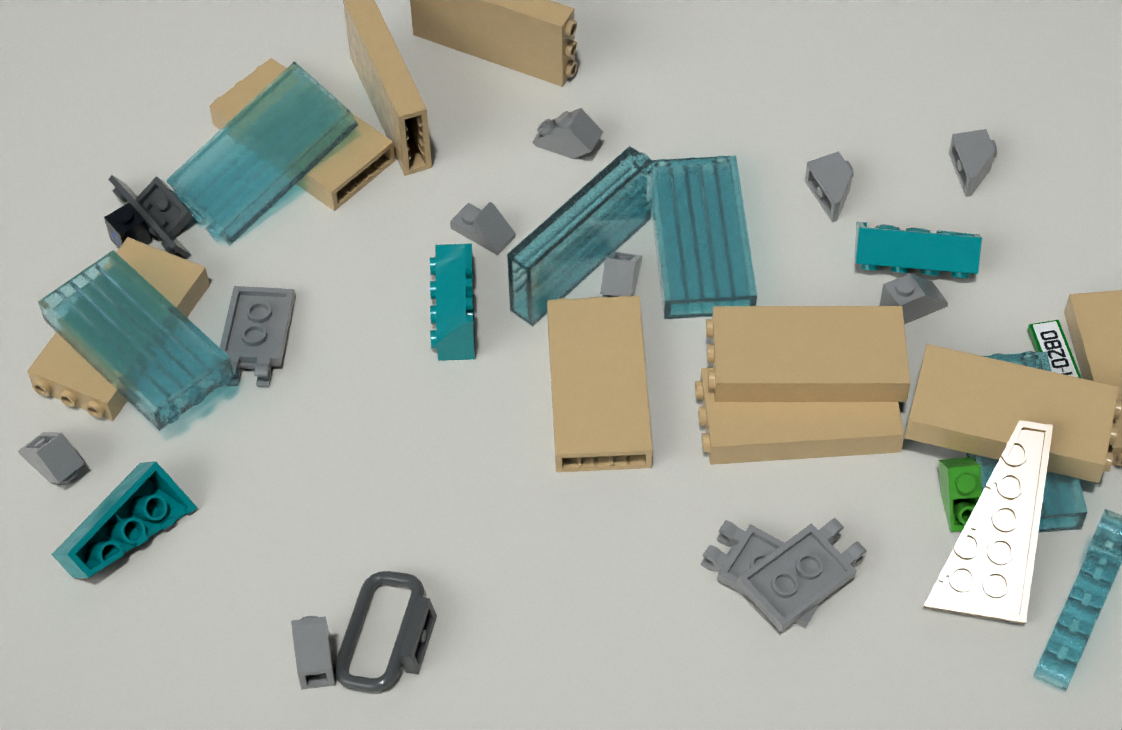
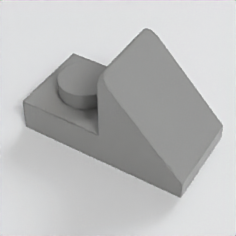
[450,202,516,256]

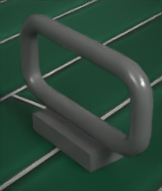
[334,571,437,692]

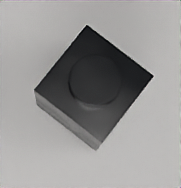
[104,203,151,249]

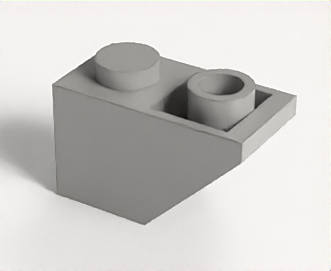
[532,108,603,159]
[291,616,335,690]

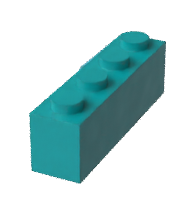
[854,221,982,278]
[430,243,475,361]
[51,461,198,578]

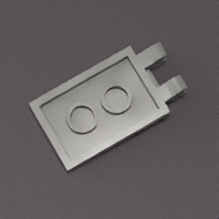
[218,286,295,387]
[736,518,867,632]
[701,520,821,628]

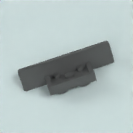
[108,175,195,258]

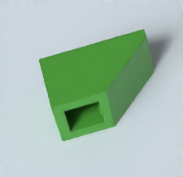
[939,457,982,532]

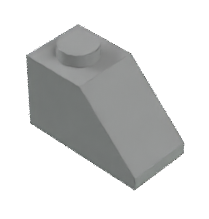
[949,129,997,197]
[805,151,854,222]
[600,251,643,297]
[879,273,948,324]
[18,432,85,484]

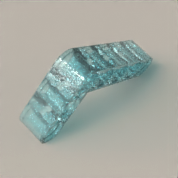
[1033,509,1122,691]

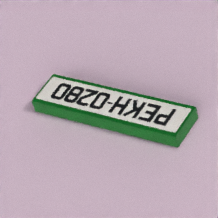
[1027,320,1081,378]

